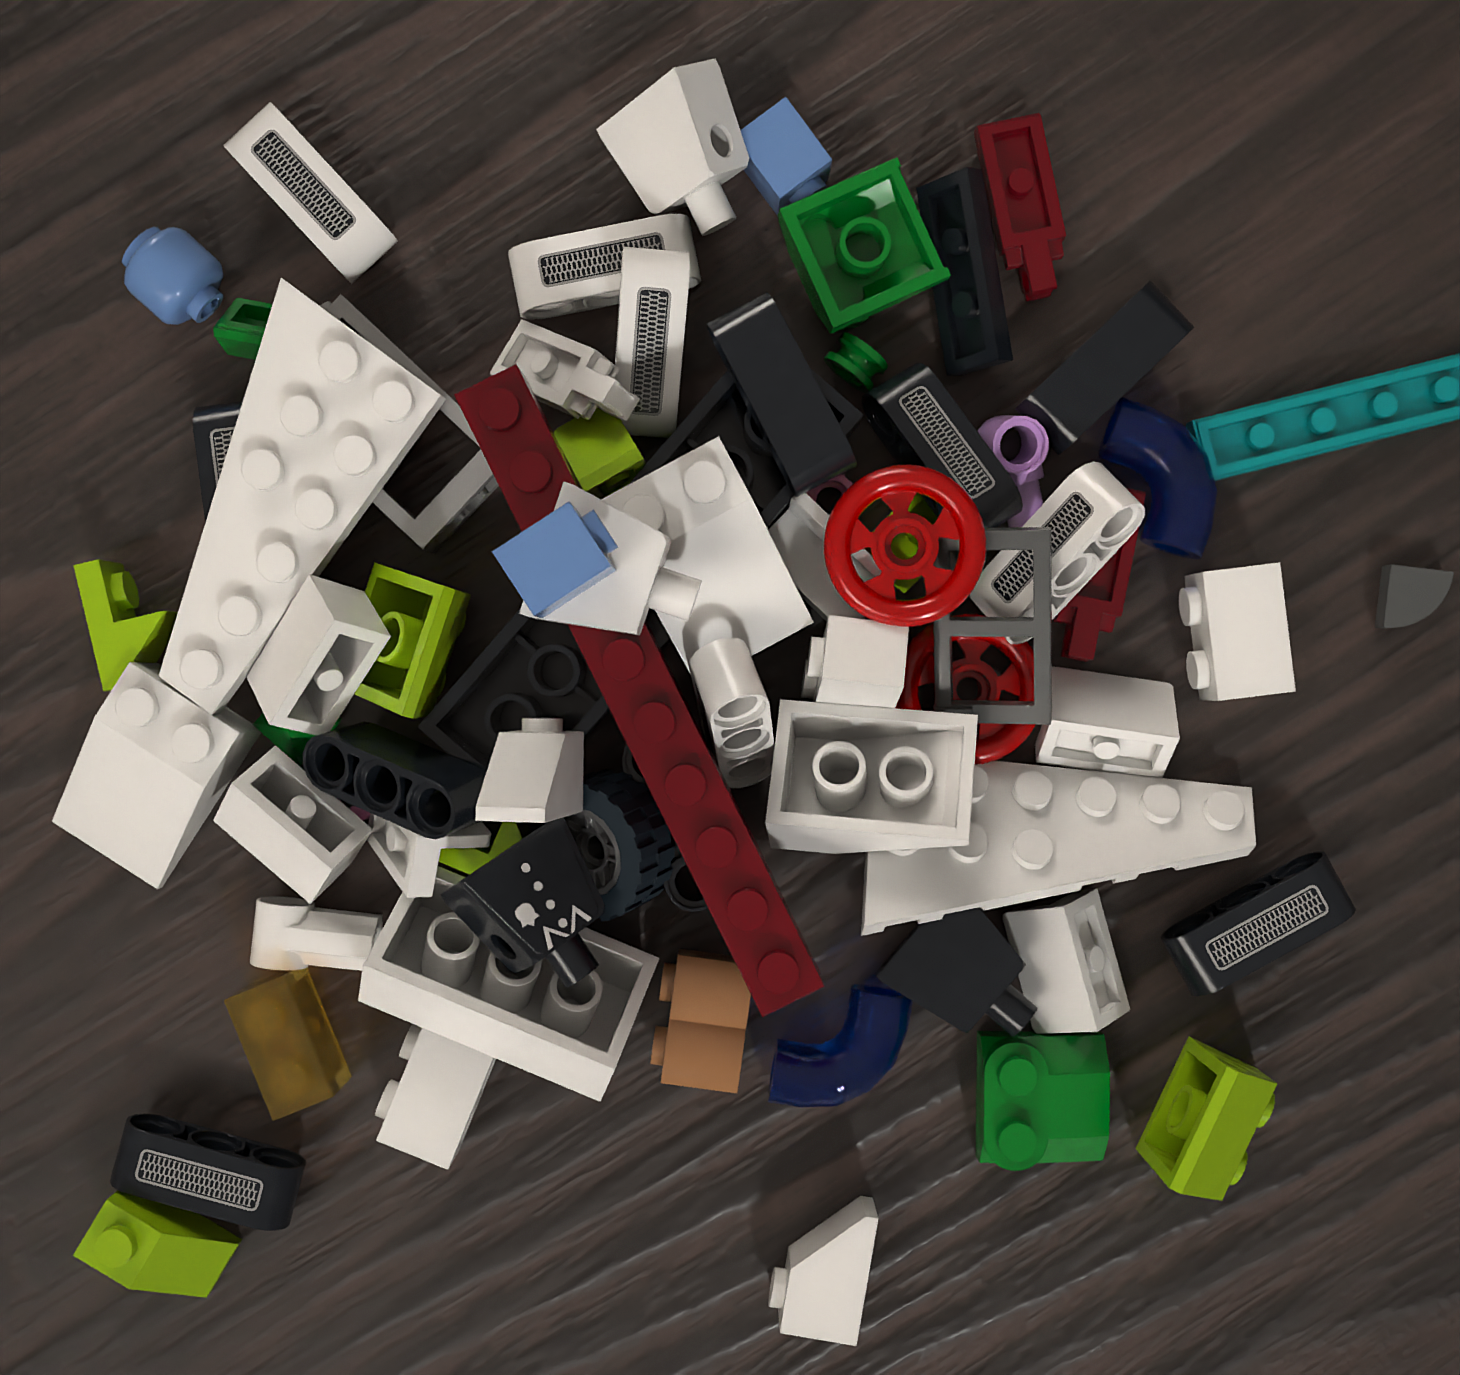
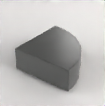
[1375,564,1454,629]

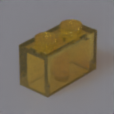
[224,968,352,1121]

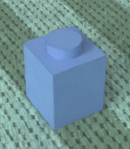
[740,97,832,216]
[492,502,618,618]

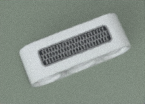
[223,102,398,284]
[508,214,701,319]
[614,246,690,438]
[970,462,1145,644]
[689,638,775,788]

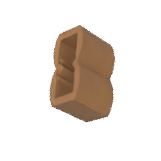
[650,949,751,1093]

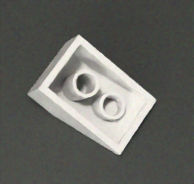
[601,436,814,675]
[52,662,261,889]
[765,699,978,854]

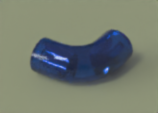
[1099,397,1217,559]
[767,984,913,1107]

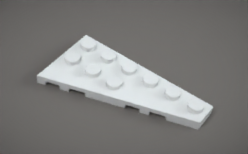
[159,278,446,715]
[861,761,1256,936]

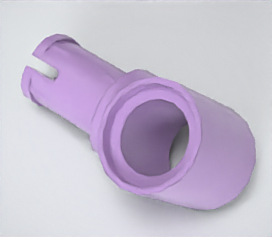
[978,415,1049,527]

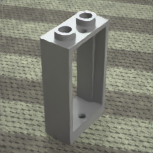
[319,294,499,554]

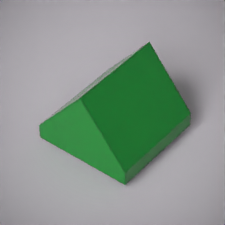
[213,298,273,360]

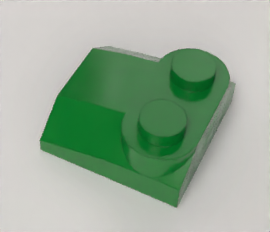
[778,157,951,334]
[976,1031,1110,1171]

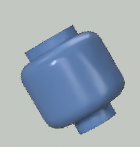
[122,227,223,325]

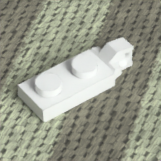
[489,319,640,422]

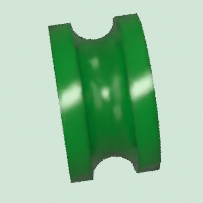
[824,332,888,393]

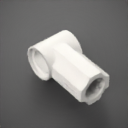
[250,896,383,971]

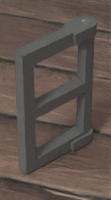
[933,527,1052,725]

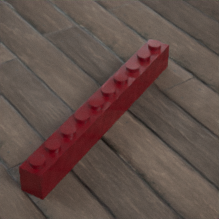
[454,364,825,1017]

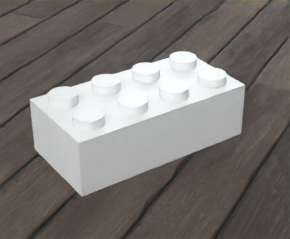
[358,866,659,1102]

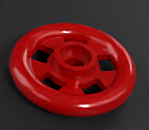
[824,464,986,627]
[895,614,1036,765]

